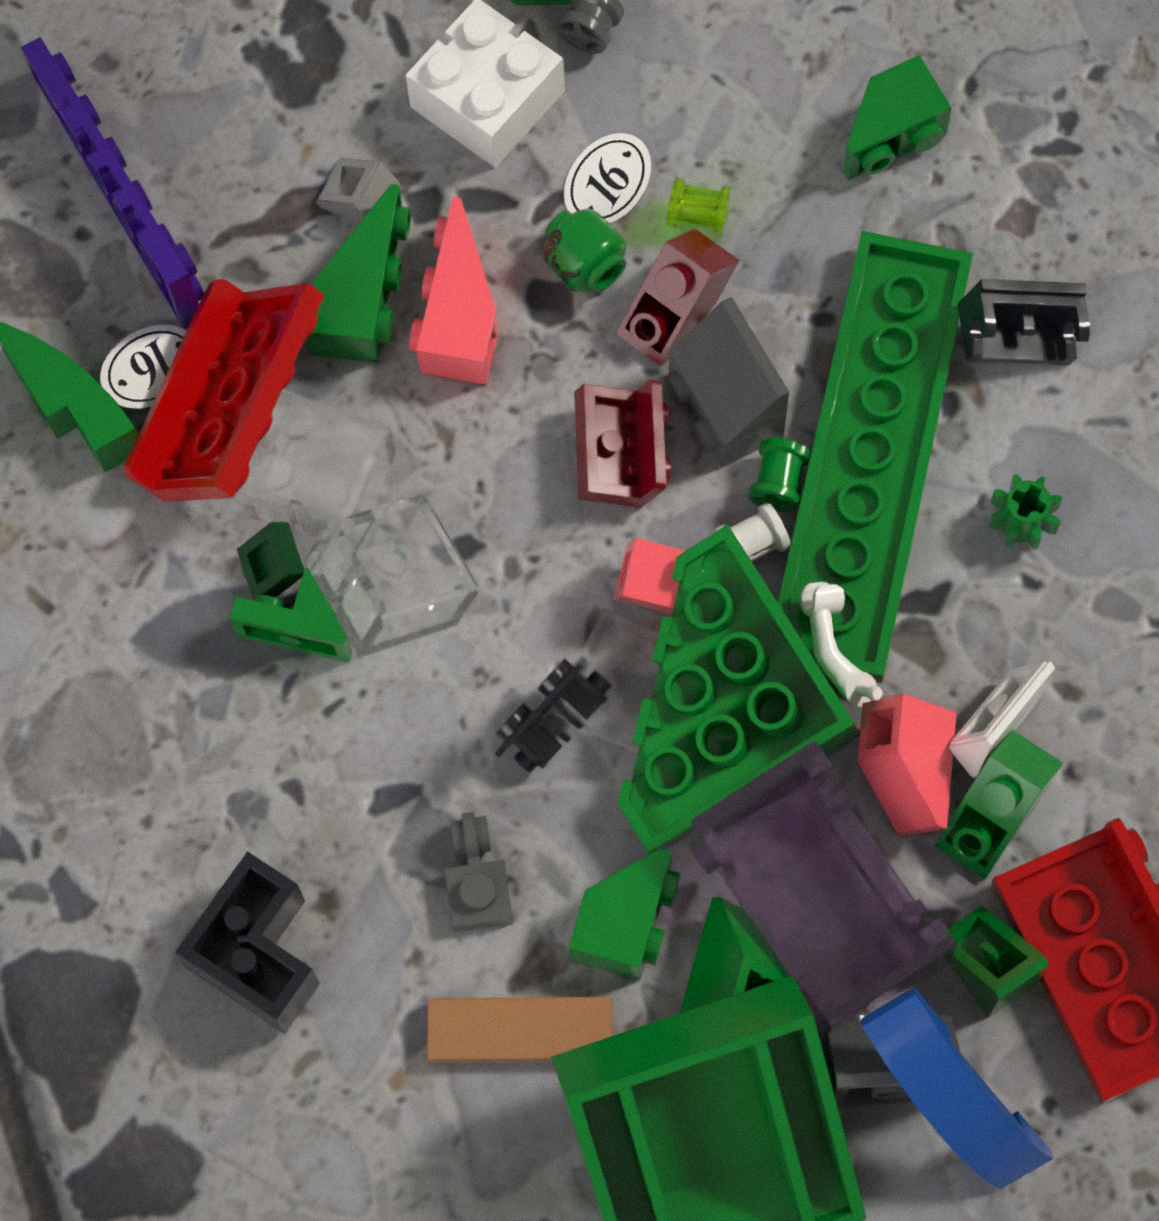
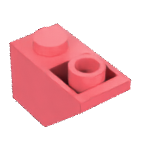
[857,693,957,836]

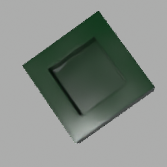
[237,522,304,598]

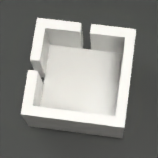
[406,0,565,168]

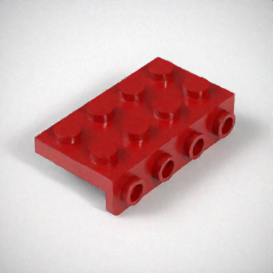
[124,279,325,502]
[991,818,1159,1104]

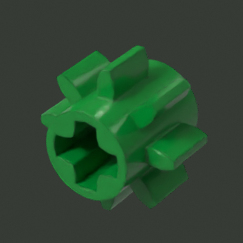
[989,474,1062,550]

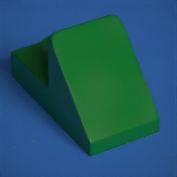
[229,568,352,663]

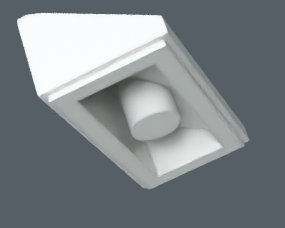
[948,661,1055,778]

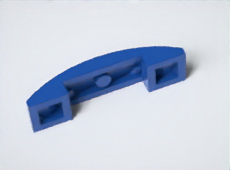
[861,987,1053,1190]

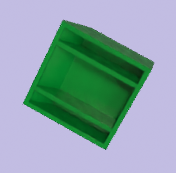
[551,976,867,1221]

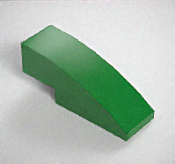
[0,322,138,473]

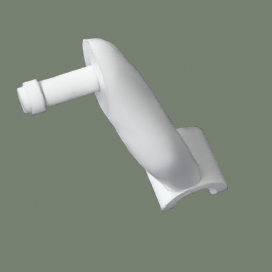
[799,582,883,707]

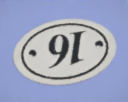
[564,133,651,224]
[100,325,187,409]

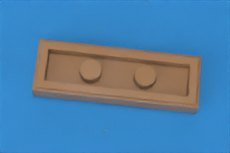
[427,997,613,1063]

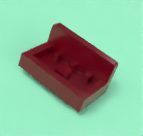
[574,380,671,508]

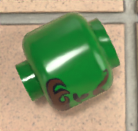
[543,209,626,293]

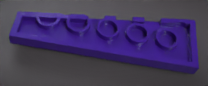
[21,37,204,330]

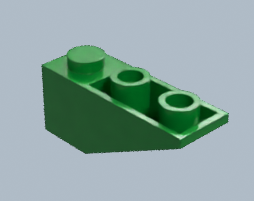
[307,184,411,363]

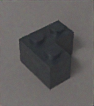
[175,851,320,1034]

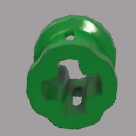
[748,437,811,512]

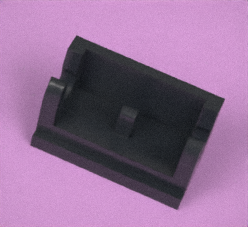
[957,279,1090,365]

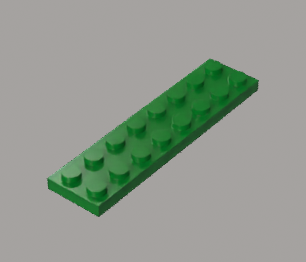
[778,231,973,683]

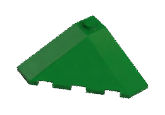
[617,524,860,854]

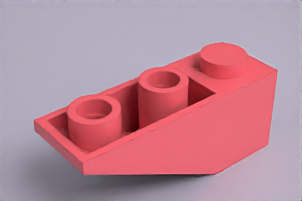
[409,197,498,385]

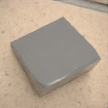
[316,158,401,224]

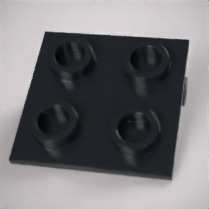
[495,656,612,774]

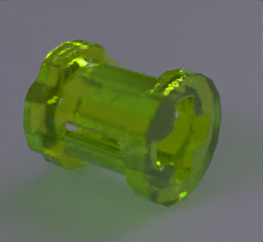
[667,177,732,236]

